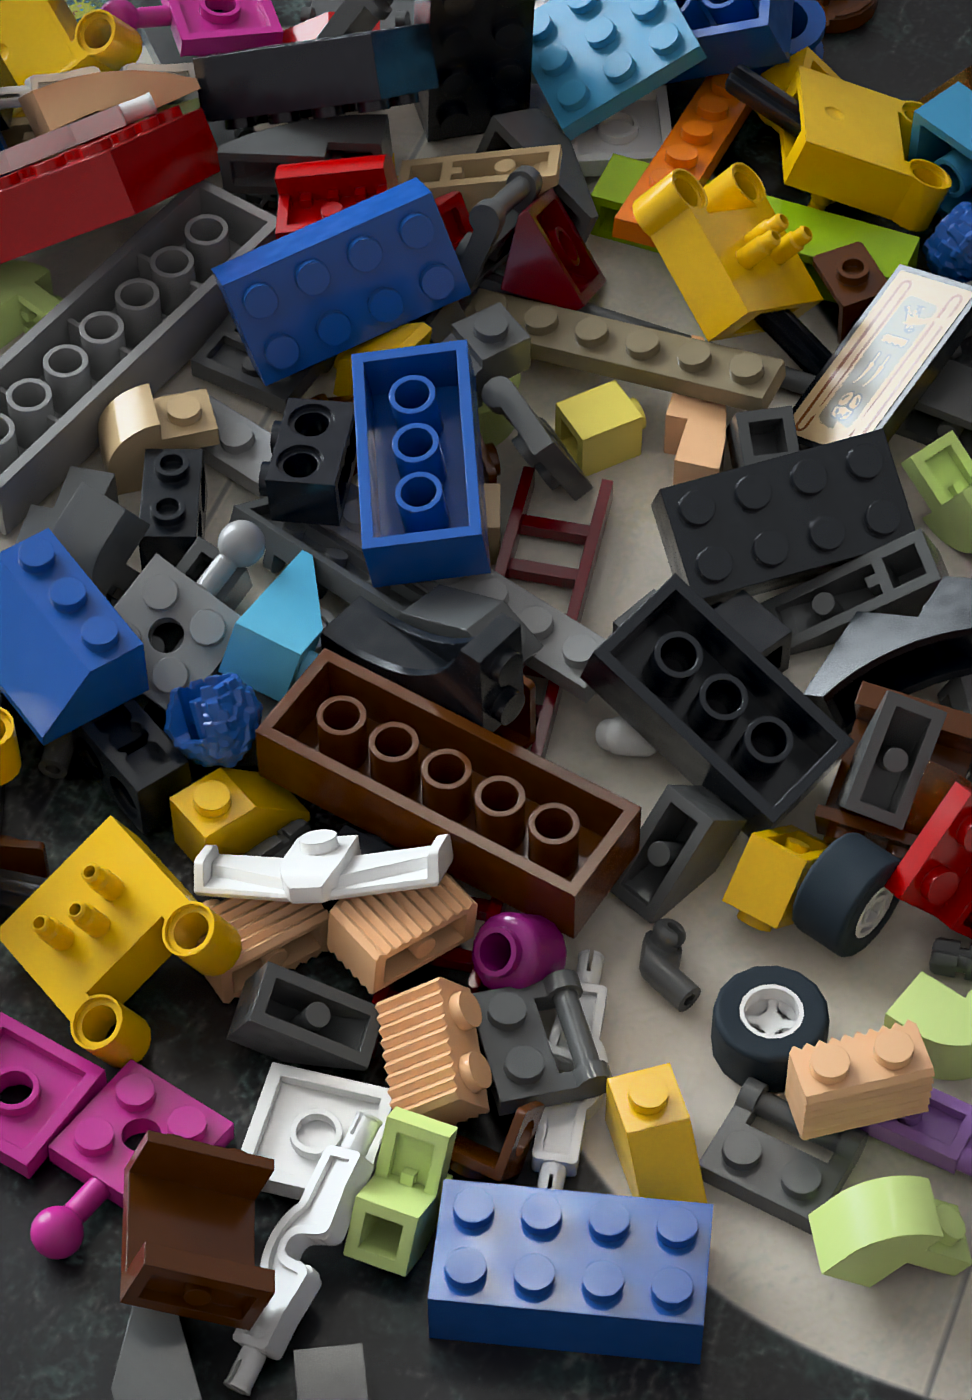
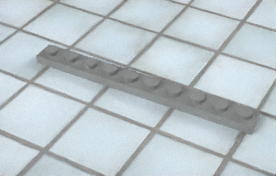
[195,388,606,703]

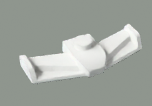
[194,829,454,904]

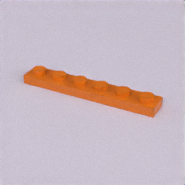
[612,74,752,248]

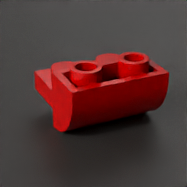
[274,154,398,239]
[884,781,972,939]

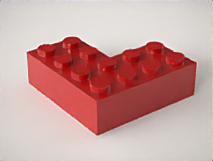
[0,105,220,264]

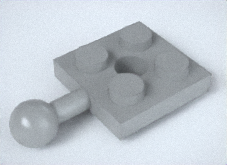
[114,520,265,712]

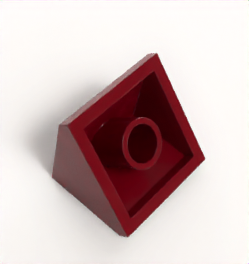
[501,188,607,311]

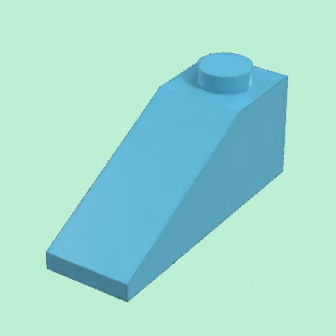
[218,550,323,702]

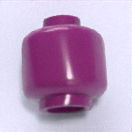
[472,912,567,990]

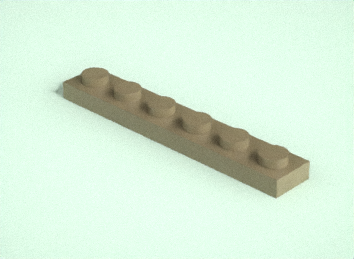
[464,288,786,411]

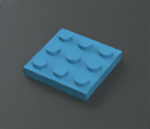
[531,0,707,141]

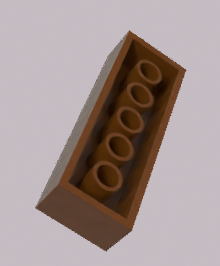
[255,648,641,939]

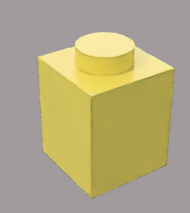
[555,380,646,477]

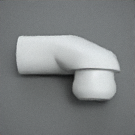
[595,716,657,757]

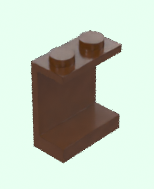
[814,681,972,860]
[120,1130,275,1331]

